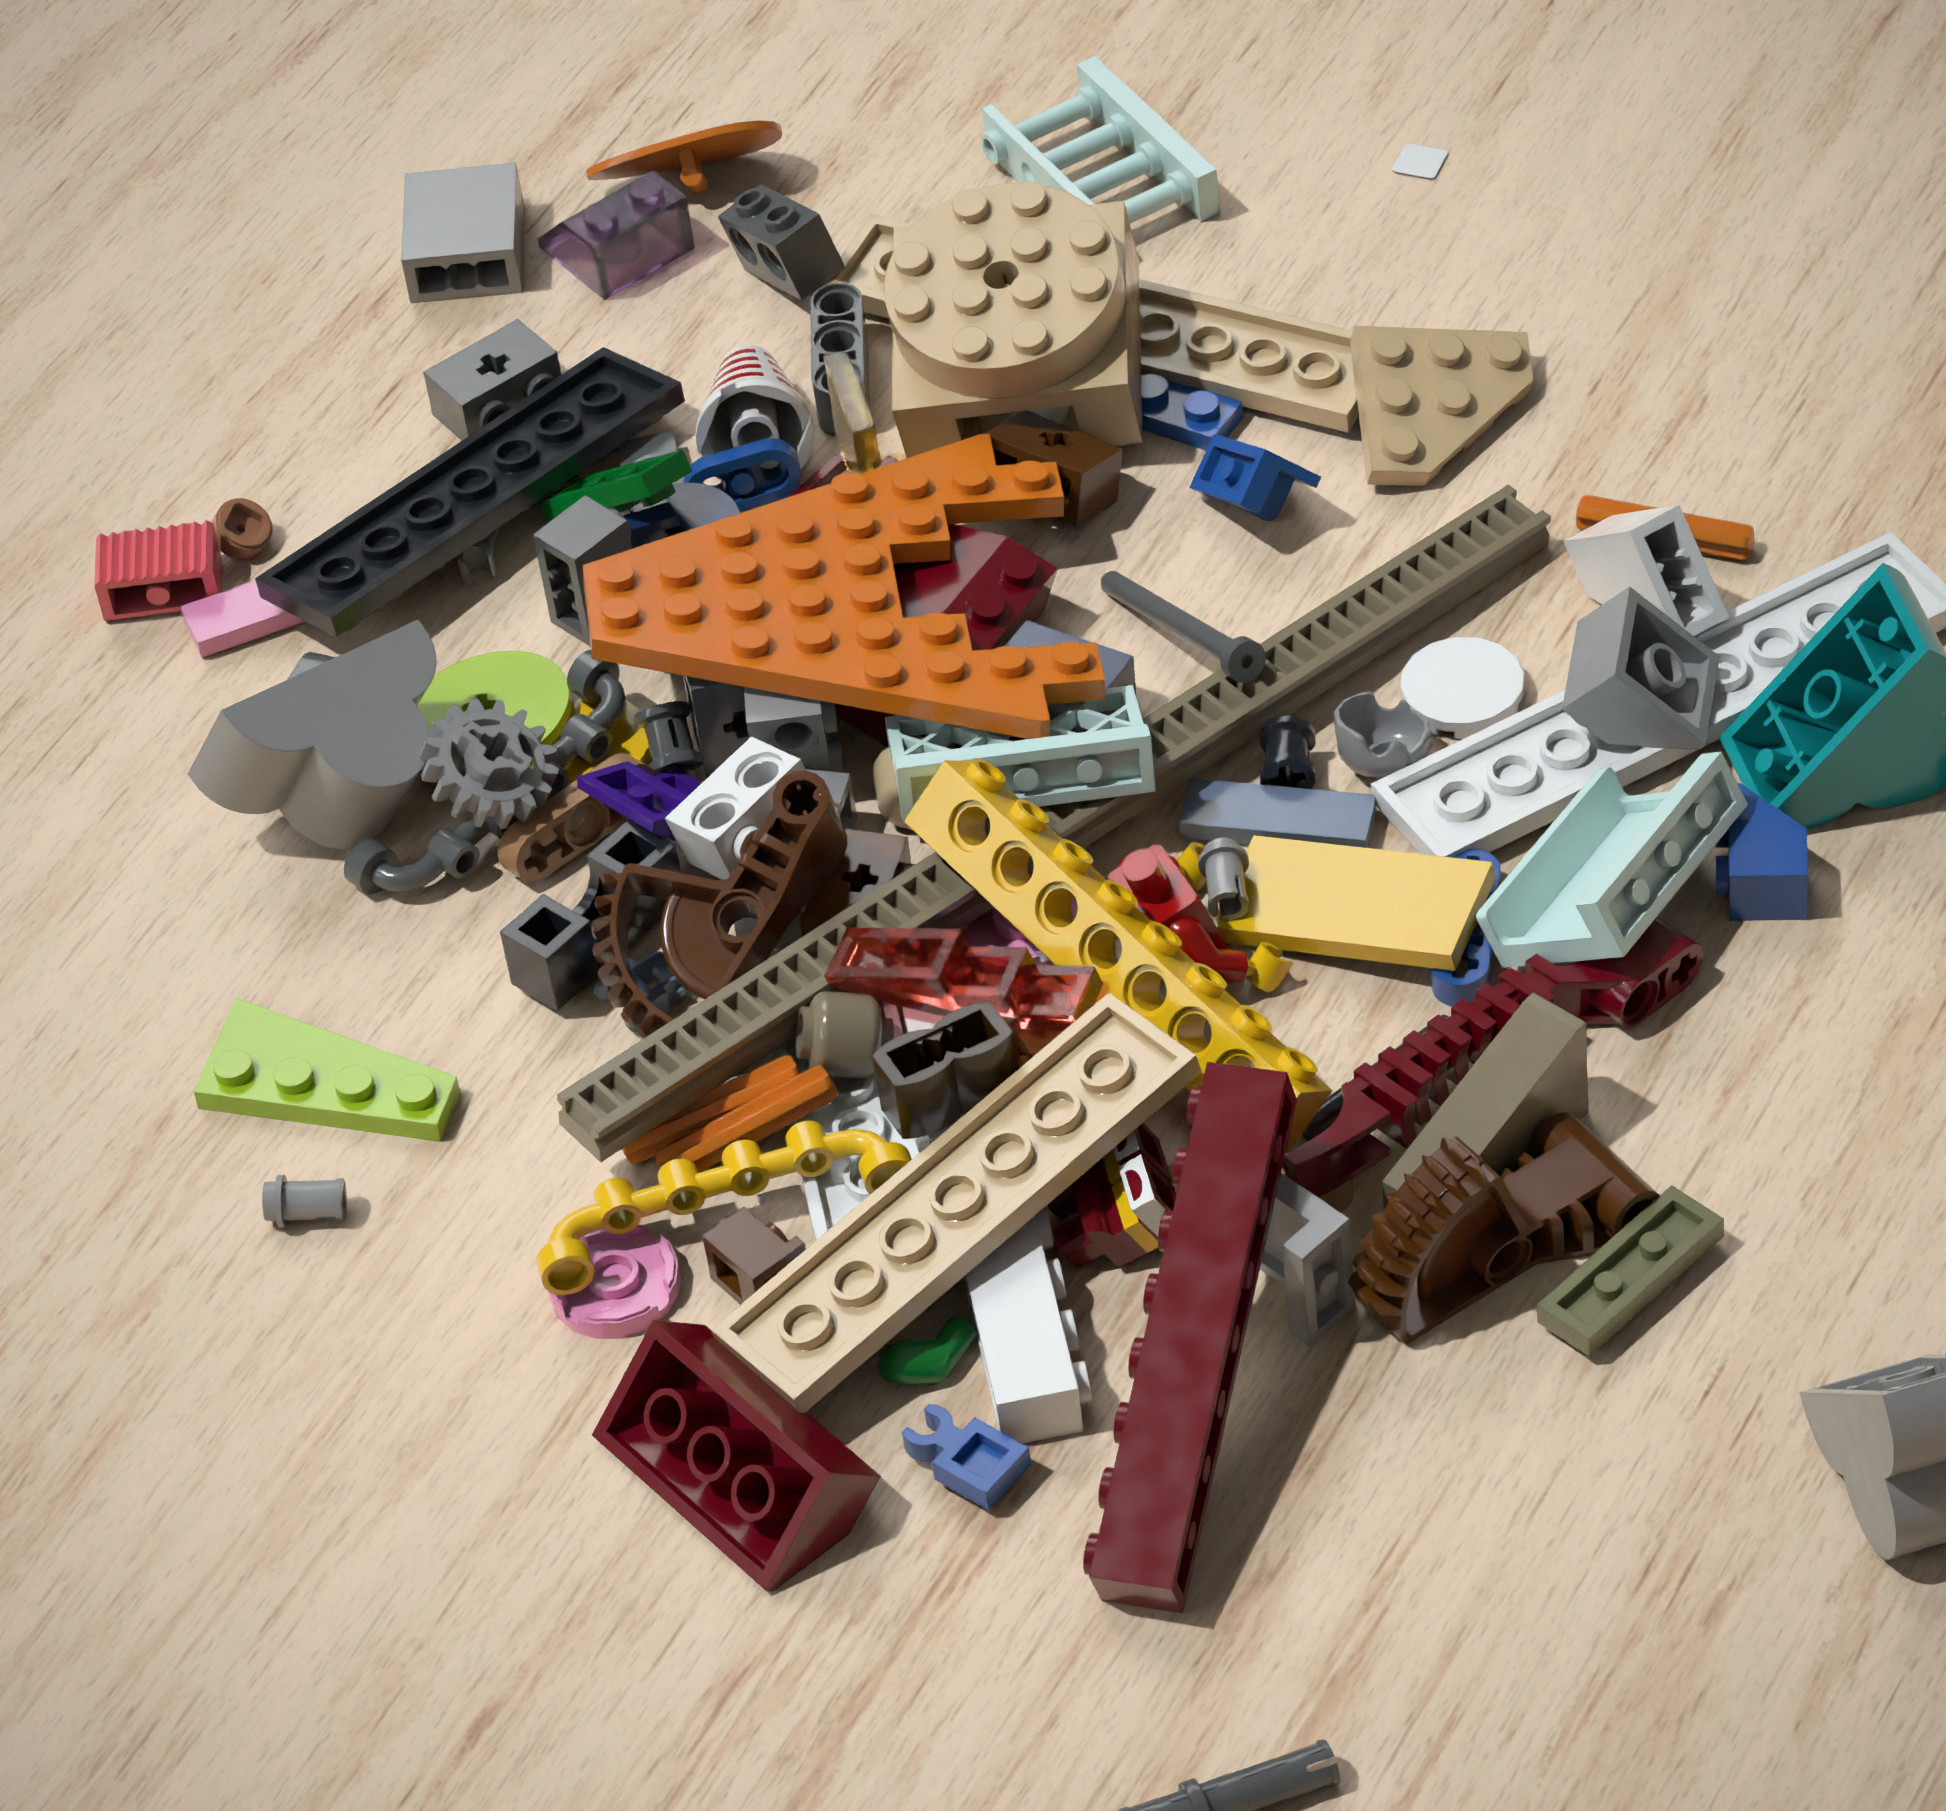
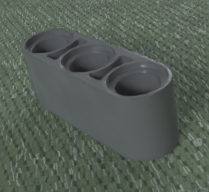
[810,282,870,437]

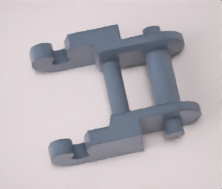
[593,951,690,1032]

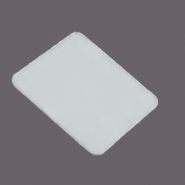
[1392,144,1448,179]

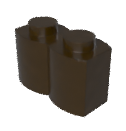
[873,1002,1018,1139]

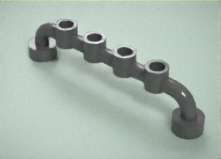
[344,650,626,894]

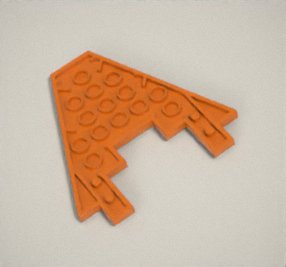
[583,433,1105,739]

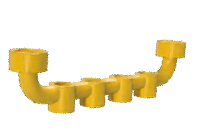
[536,1121,912,1295]

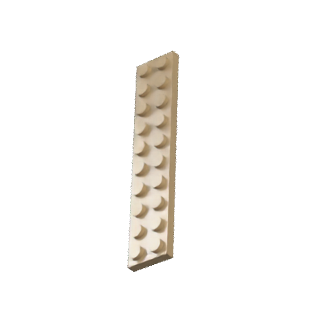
[821,214,1359,432]

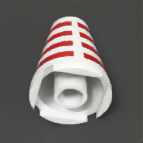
[696,345,814,481]

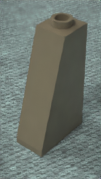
[1382,993,1589,1209]

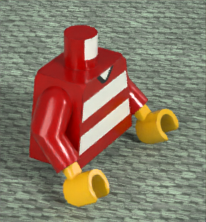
[1106,842,1292,992]

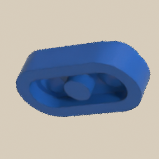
[683,438,801,512]

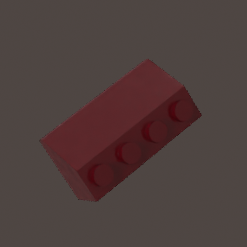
[592,1320,881,1591]

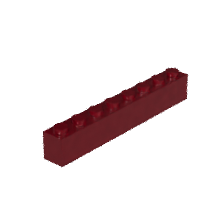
[1083,1062,1297,1613]

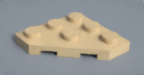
[1350,326,1534,486]

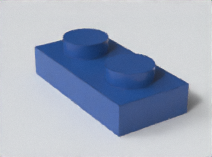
[1141,374,1244,451]

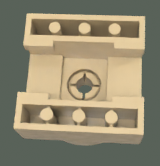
[884,182,1143,458]

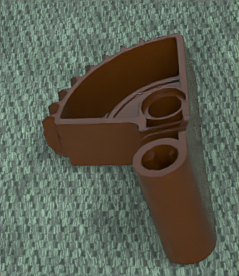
[592,771,848,1040]
[1347,1112,1660,1343]

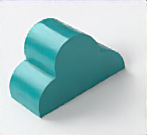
[1719,563,1946,830]

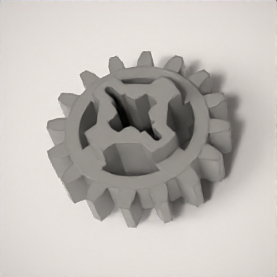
[420,698,559,829]

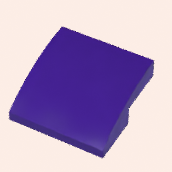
[577,761,702,841]

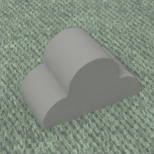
[188,620,437,849]
[1799,1354,1946,1560]

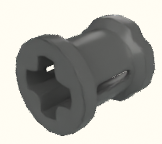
[635,701,703,774]

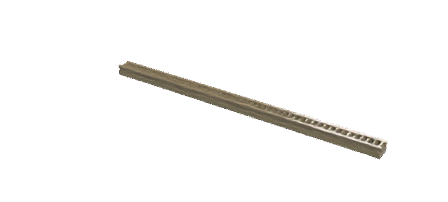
[557,484,1551,1163]

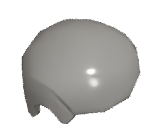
[1334,691,1432,778]

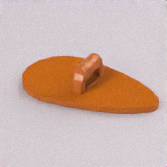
[586,120,782,194]

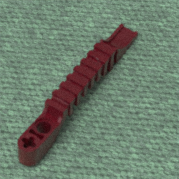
[1284,917,1704,1197]

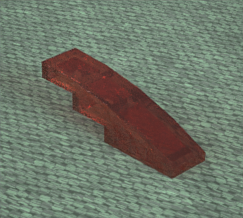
[824,927,1103,1032]

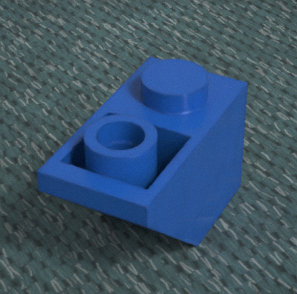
[1715,783,1808,921]

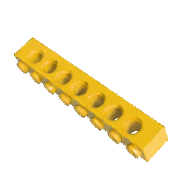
[904,758,1333,1152]

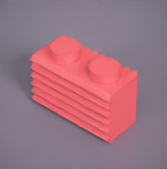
[94,520,223,621]

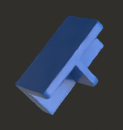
[1189,434,1321,521]

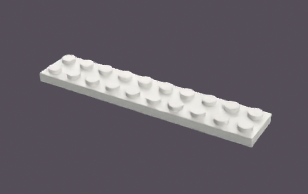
[1371,532,1946,858]

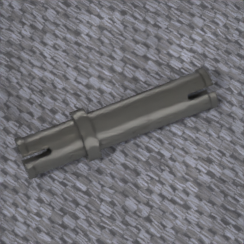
[1119,1739,1340,1811]

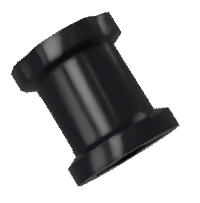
[1260,715,1316,789]

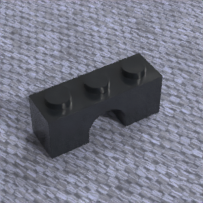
[500,819,681,1011]

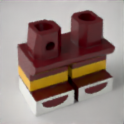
[1047,1123,1176,1268]

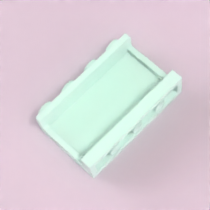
[1476,752,1748,968]

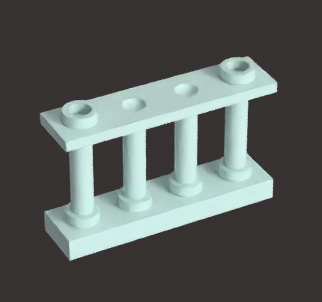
[980,56,1220,224]

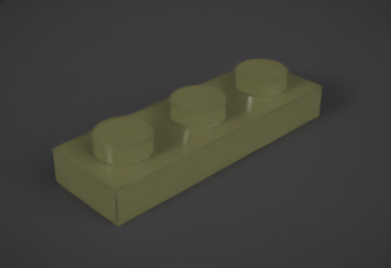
[1537,1185,1724,1357]

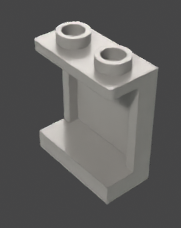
[1260,1173,1356,1347]

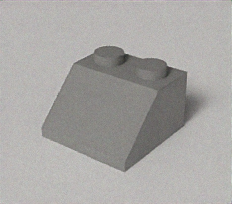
[1562,587,1720,750]

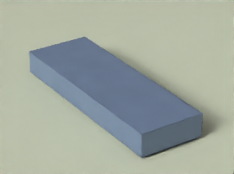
[1179,779,1378,848]

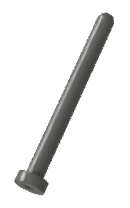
[1101,571,1266,683]

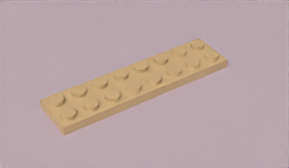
[711,992,1202,1413]

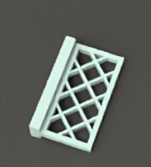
[885,685,1156,824]

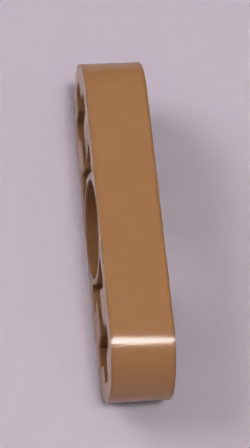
[498,753,656,883]

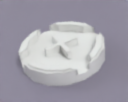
[1400,637,1525,739]

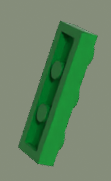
[538,450,693,523]

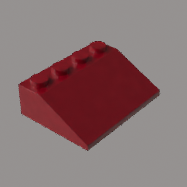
[835,524,1058,748]

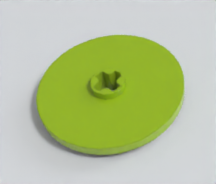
[417,651,573,783]

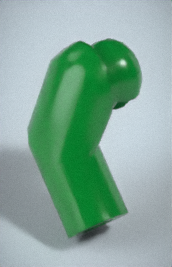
[877,1316,977,1385]

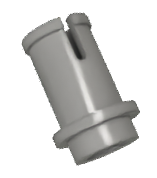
[1198,838,1249,921]
[262,1175,347,1227]

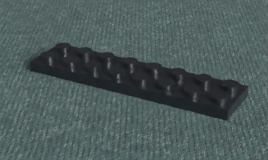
[255,347,685,637]

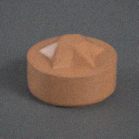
[211,498,273,560]

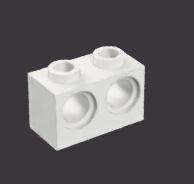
[665,737,806,880]

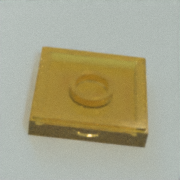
[824,351,881,474]

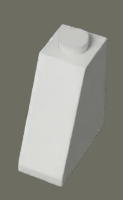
[1563,505,1729,636]

